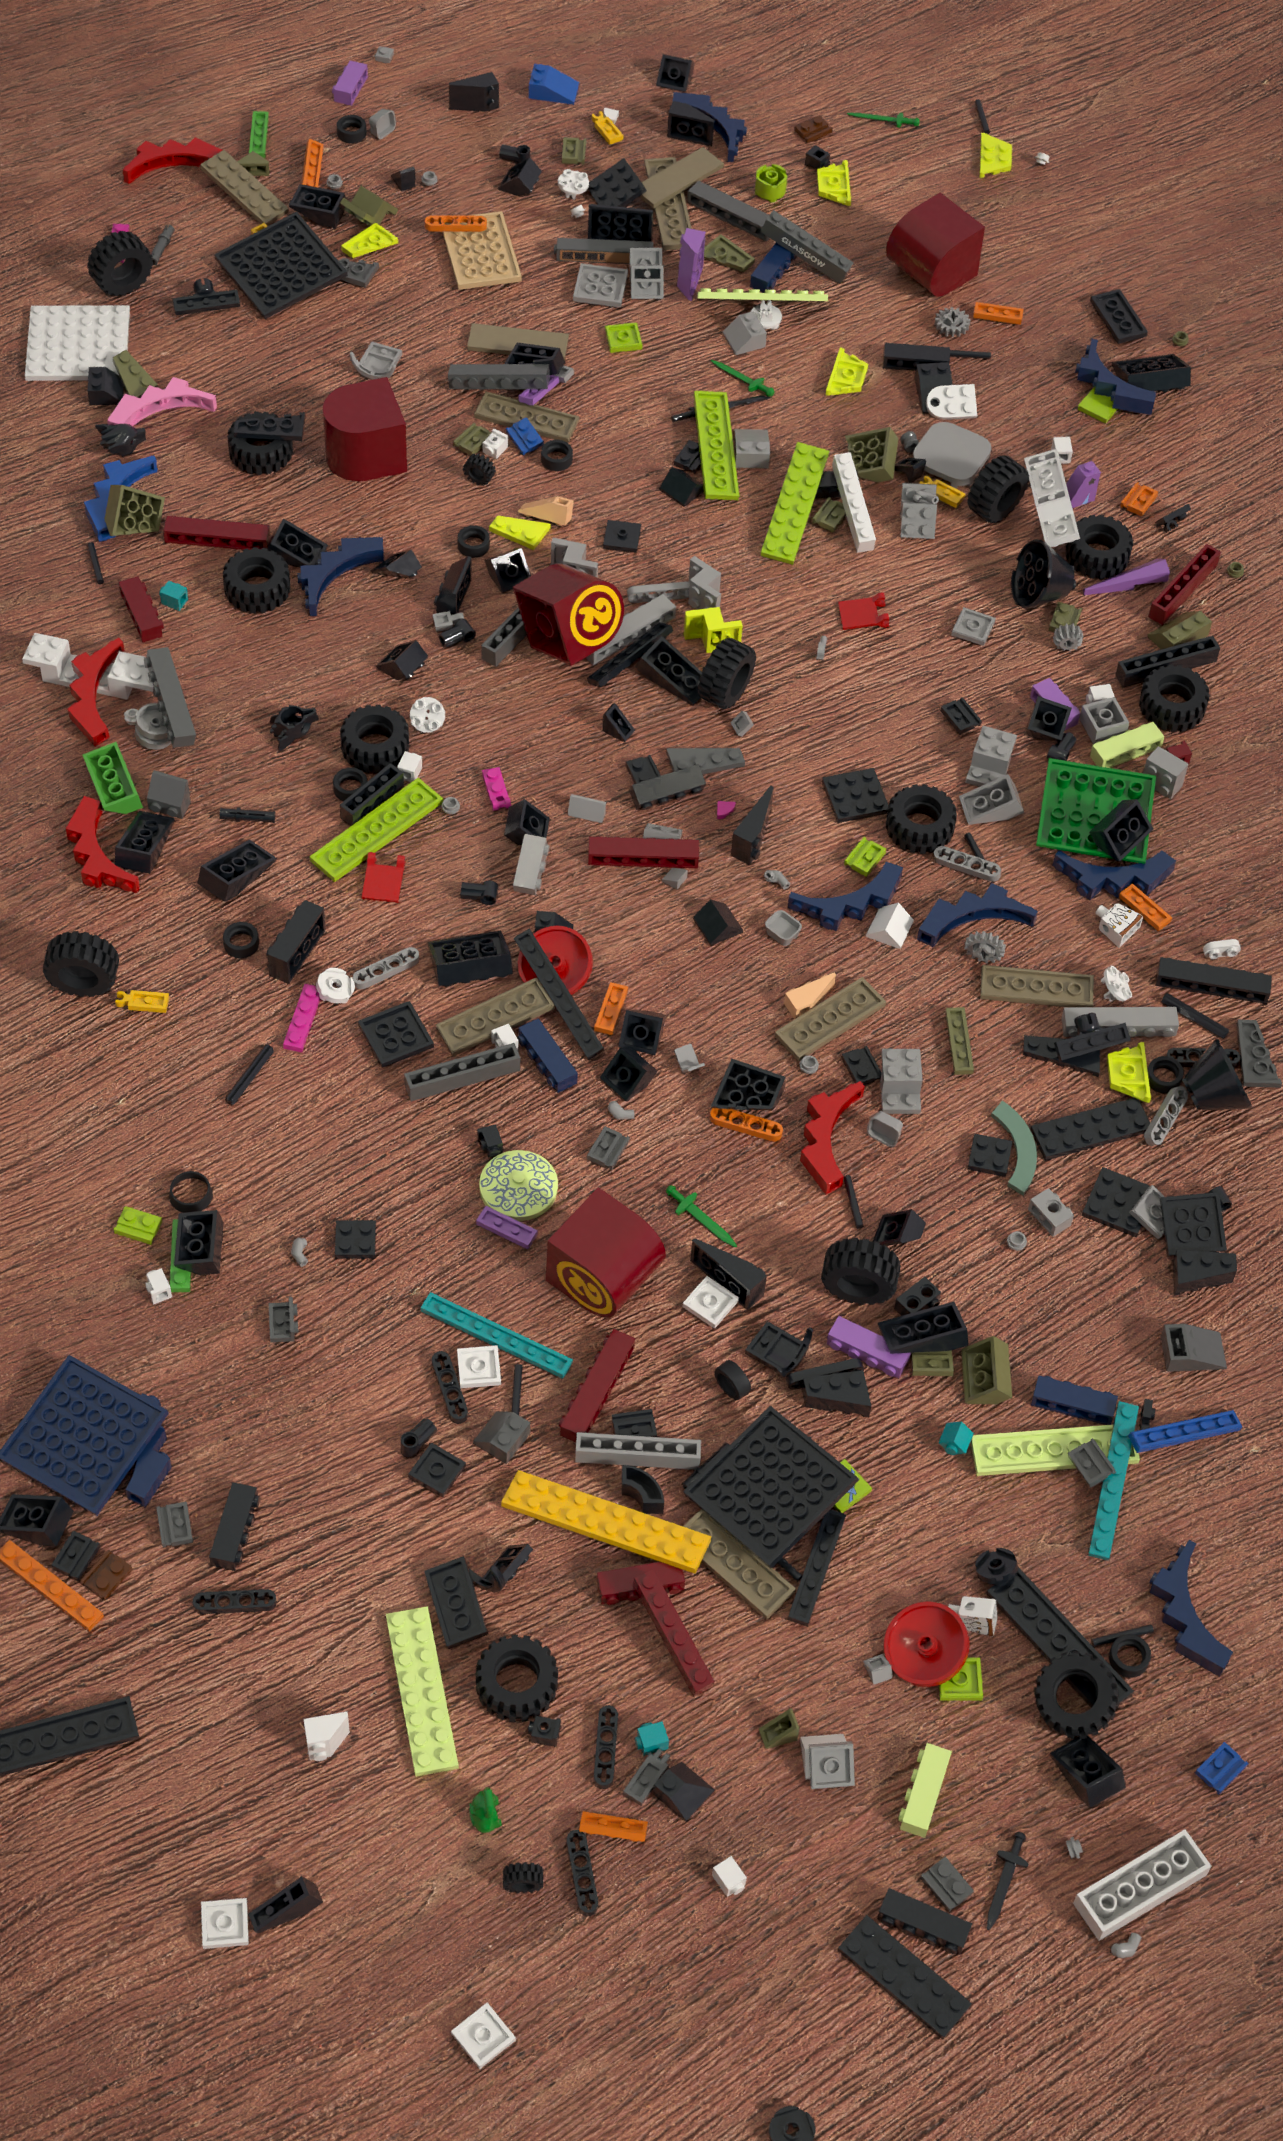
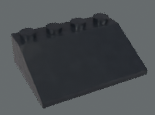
[588,204,653,242]
[1112,354,1191,392]
[428,930,513,986]

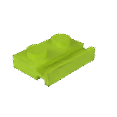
[844,837,886,877]
[114,1206,163,1245]

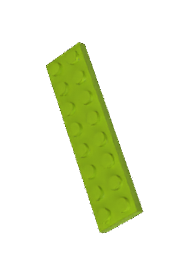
[693,391,739,500]
[760,442,830,565]
[310,778,443,882]

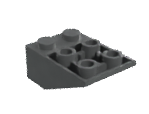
[1161,1324,1227,1372]

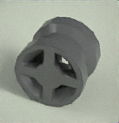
[900,431,919,453]

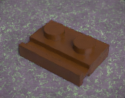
[794,115,833,144]
[80,1550,133,1601]

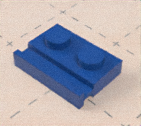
[506,417,544,456]
[1195,1742,1248,1795]

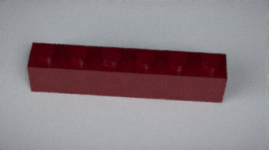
[163,516,270,550]
[1148,544,1221,625]
[588,836,699,869]
[558,1329,636,1442]
[633,1569,715,1697]

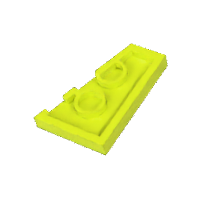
[341,223,398,258]
[489,516,551,550]

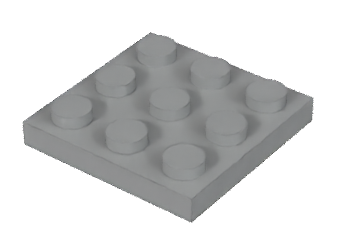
[573,263,628,308]

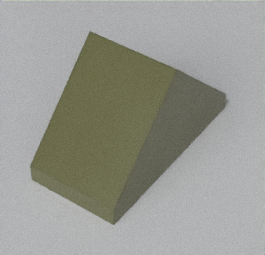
[237,151,270,176]
[759,1709,800,1749]

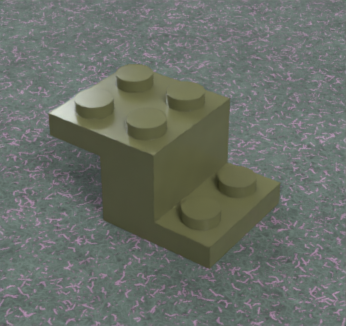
[340,186,399,226]

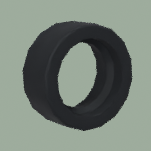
[336,115,367,144]
[541,440,573,471]
[457,525,490,558]
[333,768,368,801]
[223,922,259,958]
[1148,1056,1184,1094]
[714,1360,751,1400]
[1109,1634,1151,1678]

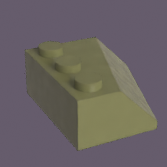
[845,427,898,483]
[104,485,165,536]

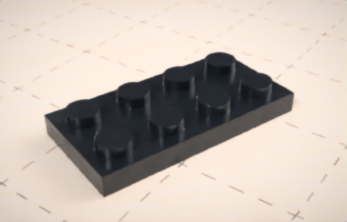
[1090,289,1148,344]
[424,1556,489,1649]

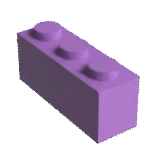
[332,60,368,106]
[1030,678,1080,730]

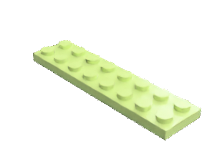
[697,288,828,301]
[971,1425,1140,1476]
[386,1606,459,1777]

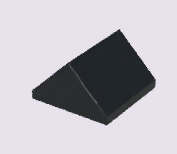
[659,467,704,507]
[693,899,743,946]

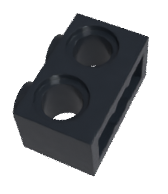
[894,1276,941,1316]

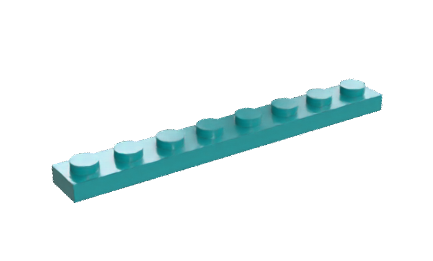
[421,1292,573,1379]
[1088,1401,1139,1561]

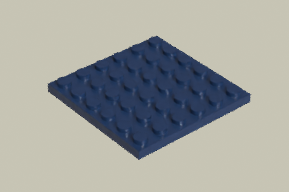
[0,1355,169,1516]

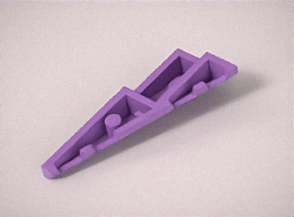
[1083,558,1170,595]

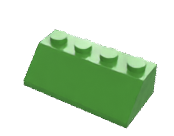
[83,742,143,814]

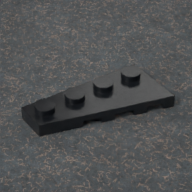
[234,412,306,441]
[1023,1035,1100,1077]

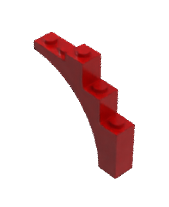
[122,137,223,184]
[67,637,125,747]
[66,796,140,893]
[800,1081,865,1195]

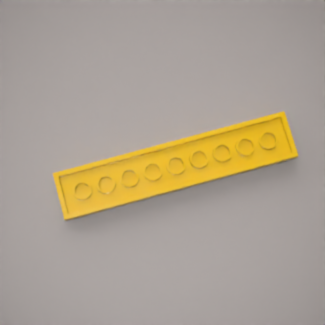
[501,1470,711,1574]

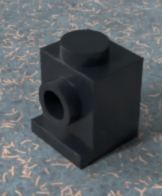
[805,145,830,169]
[477,1124,503,1157]
[528,1716,561,1747]

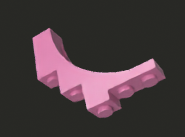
[107,377,217,426]

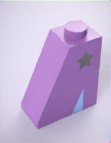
[1066,461,1101,508]

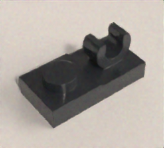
[1155,504,1191,533]

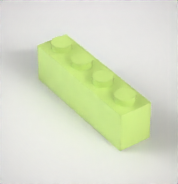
[1090,722,1164,768]
[898,1743,952,1838]

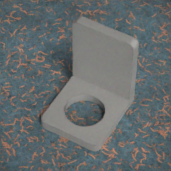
[674,1044,705,1074]

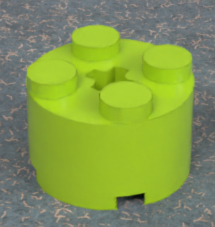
[755,164,787,202]

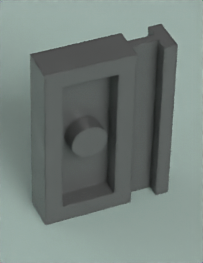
[587,1126,630,1170]
[1068,1438,1116,1488]
[156,1501,193,1548]
[920,1856,974,1912]

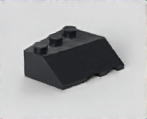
[711,1059,786,1111]

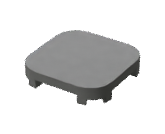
[913,422,991,489]

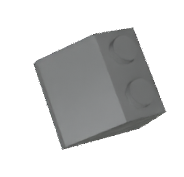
[723,311,767,355]

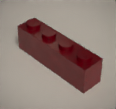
[119,576,164,643]
[596,1562,685,1605]

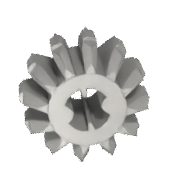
[1053,623,1083,651]

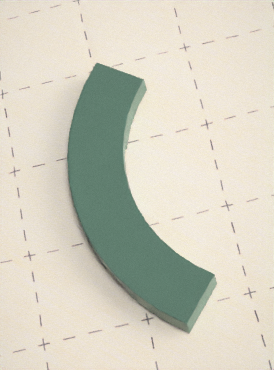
[991,1101,1037,1196]

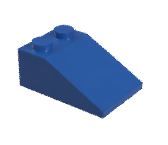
[529,64,579,105]

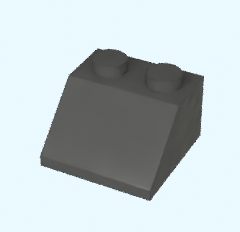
[147,770,191,819]
[473,1411,530,1464]

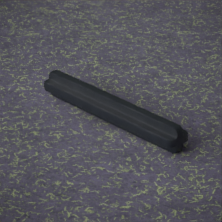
[1161,993,1229,1039]
[225,1044,274,1105]

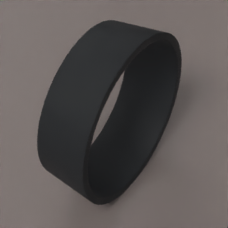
[169,1171,213,1213]

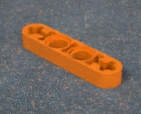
[425,216,487,232]
[710,1108,783,1142]

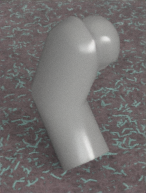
[764,870,790,890]
[608,1101,634,1120]
[291,1237,308,1267]
[1111,1933,1141,1958]

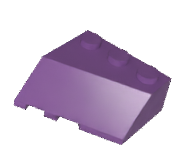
[677,228,706,301]

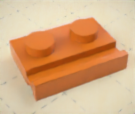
[1120,482,1158,517]

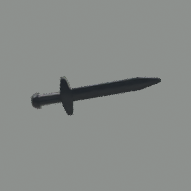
[987,1832,1029,1930]

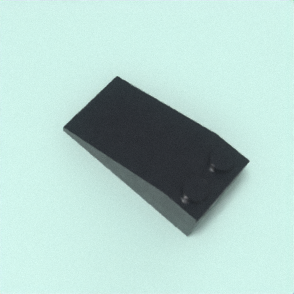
[635,636,702,706]
[731,785,774,865]
[115,811,175,874]
[197,839,277,902]
[690,1238,767,1310]
[878,1301,969,1354]

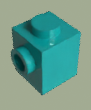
[159,581,188,611]
[939,1421,974,1455]
[634,1721,669,1756]

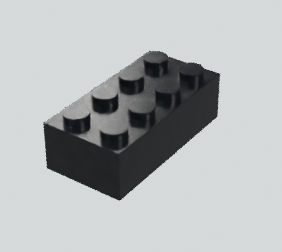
[266,900,326,984]

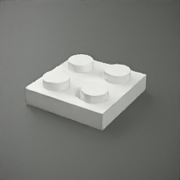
[683,1276,739,1329]
[457,1346,501,1388]
[201,1898,249,1949]
[451,2003,516,2069]

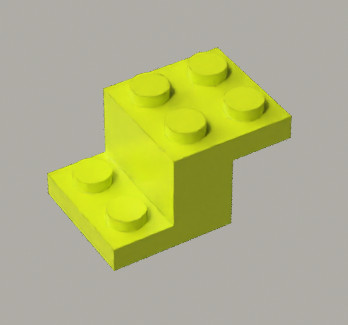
[684,607,743,653]

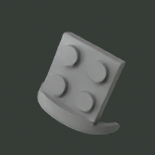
[349,342,402,380]

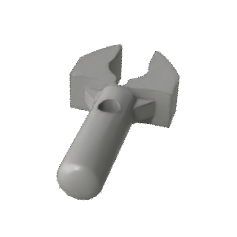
[816,636,827,660]

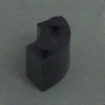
[621,1465,664,1514]

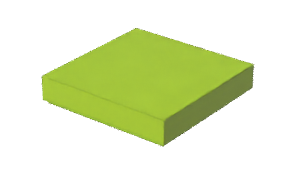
[605,323,643,353]
[1077,387,1118,424]
[939,1658,983,1701]

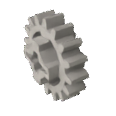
[934,307,970,337]
[964,931,1006,963]

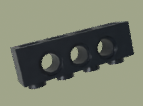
[339,763,404,826]

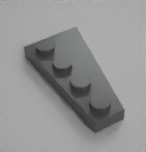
[338,258,379,288]
[666,748,745,774]
[1236,1019,1282,1088]

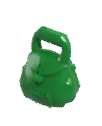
[469,1787,502,1833]

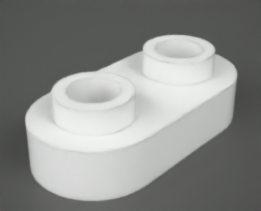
[1203,939,1241,959]

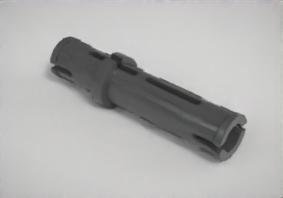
[151,225,175,265]

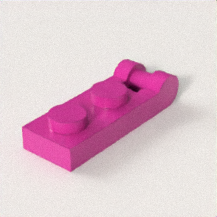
[482,767,511,811]

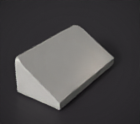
[568,794,606,823]
[643,823,683,839]

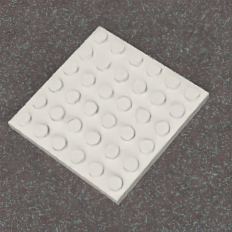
[25,305,130,381]

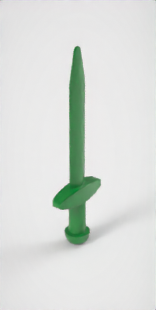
[847,112,920,128]
[711,360,775,397]
[666,1185,737,1248]

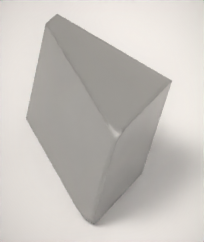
[662,868,688,890]
[863,1654,893,1684]

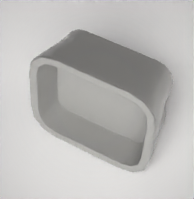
[369,109,396,140]
[765,910,802,946]
[867,1111,903,1147]

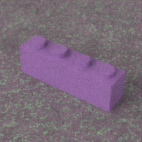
[826,1316,911,1379]

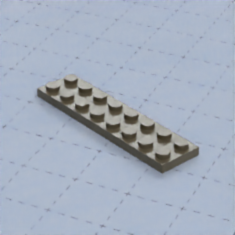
[644,157,692,250]

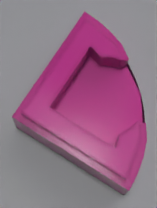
[717,801,736,819]

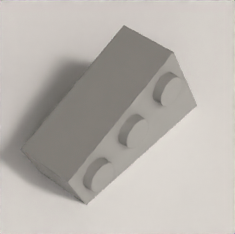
[513,834,550,895]

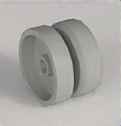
[135,703,171,750]

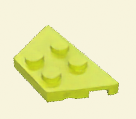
[979,133,1012,178]
[817,160,851,206]
[826,347,868,396]
[1107,1042,1151,1103]

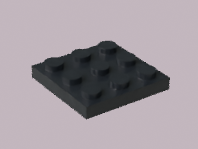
[588,158,647,207]
[822,768,888,823]
[358,1001,434,1068]
[1081,1167,1157,1238]
[1160,1192,1227,1257]

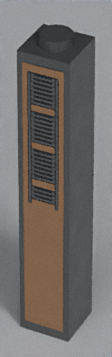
[554,238,653,264]

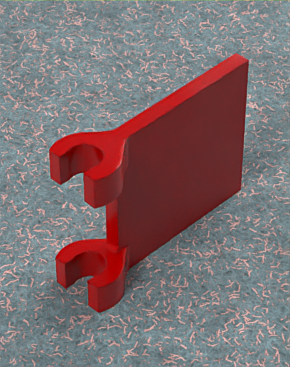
[838,592,890,630]
[362,852,406,903]

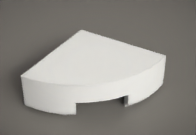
[604,107,619,124]

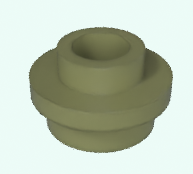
[1172,331,1189,346]
[1227,562,1244,578]

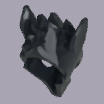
[95,423,146,457]
[270,705,319,751]

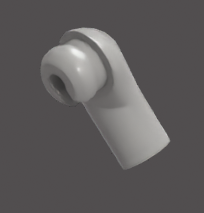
[913,490,939,504]

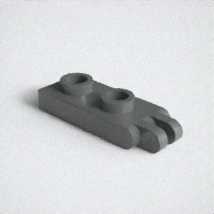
[623,1748,670,1806]

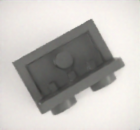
[269,1297,298,1343]

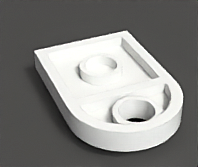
[926,384,977,420]

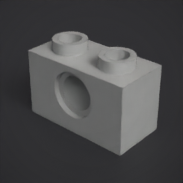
[1028,1188,1074,1237]

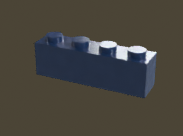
[750,242,797,293]
[517,1018,578,1093]
[1031,1375,1118,1425]

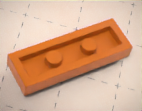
[973,302,1024,325]
[1119,883,1172,931]
[594,982,628,1035]
[579,1811,648,1842]

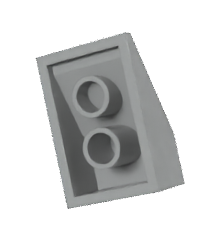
[734,429,770,468]
[959,774,1025,825]

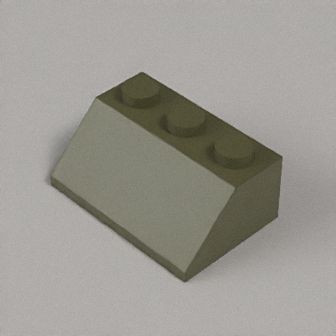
[1147,611,1212,650]
[961,1336,1012,1405]

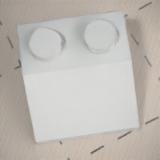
[304,1712,350,1761]

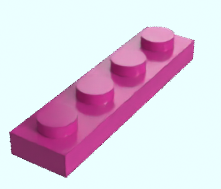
[283,984,320,1052]

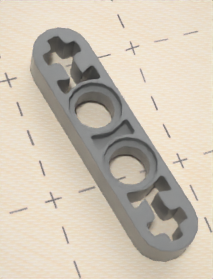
[627,581,690,603]
[934,846,1001,882]
[353,947,419,989]
[1144,1086,1188,1146]

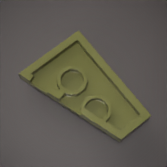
[704,234,755,272]
[113,350,158,398]

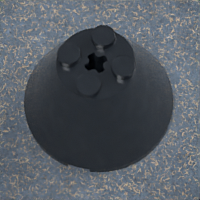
[1011,539,1076,609]
[1182,1038,1252,1110]

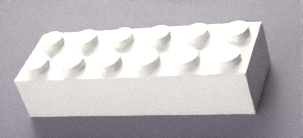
[1073,1829,1211,1941]

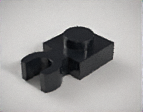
[1139,1399,1155,1430]

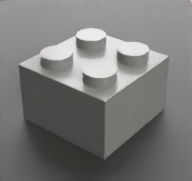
[1079,697,1129,745]
[1143,746,1188,799]

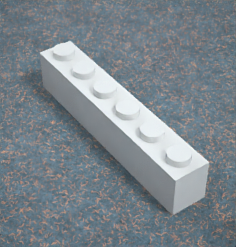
[832,452,876,553]

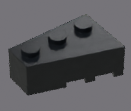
[504,342,565,375]
[802,1370,871,1417]

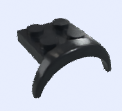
[745,1321,813,1377]
[469,1544,533,1593]

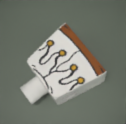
[1095,903,1143,948]
[948,1596,998,1637]

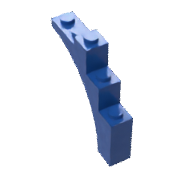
[84,455,158,542]

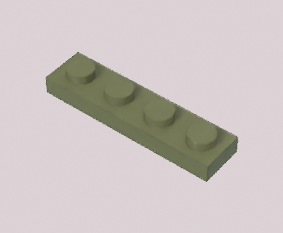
[945,1007,974,1075]

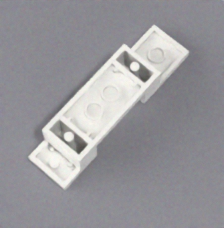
[1024,449,1080,547]
[22,633,153,700]

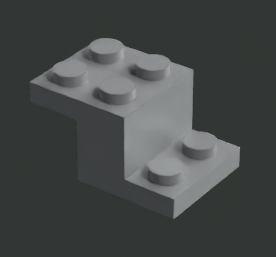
[630,248,663,299]
[900,483,937,539]
[551,538,598,578]
[688,556,721,610]
[965,726,1017,787]
[880,1049,922,1114]

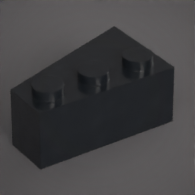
[1173,1250,1237,1296]

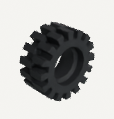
[463,453,496,486]
[503,1862,543,1893]

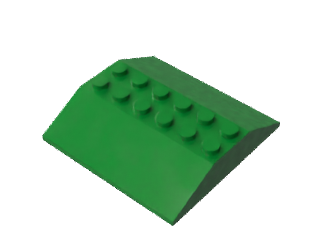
[1036,758,1156,864]

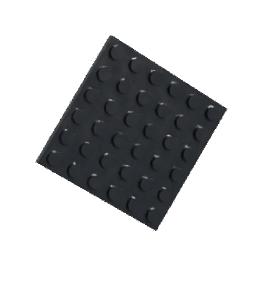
[214,211,348,319]
[683,1406,859,1569]

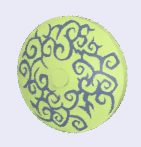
[479,1150,558,1221]

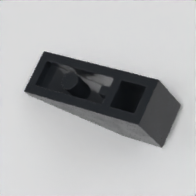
[248,1876,323,1934]

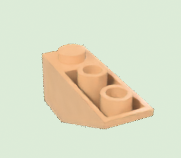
[518,496,573,526]
[784,972,836,1019]

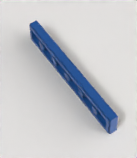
[1128,1410,1242,1453]

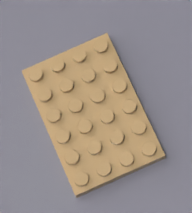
[440,211,522,290]

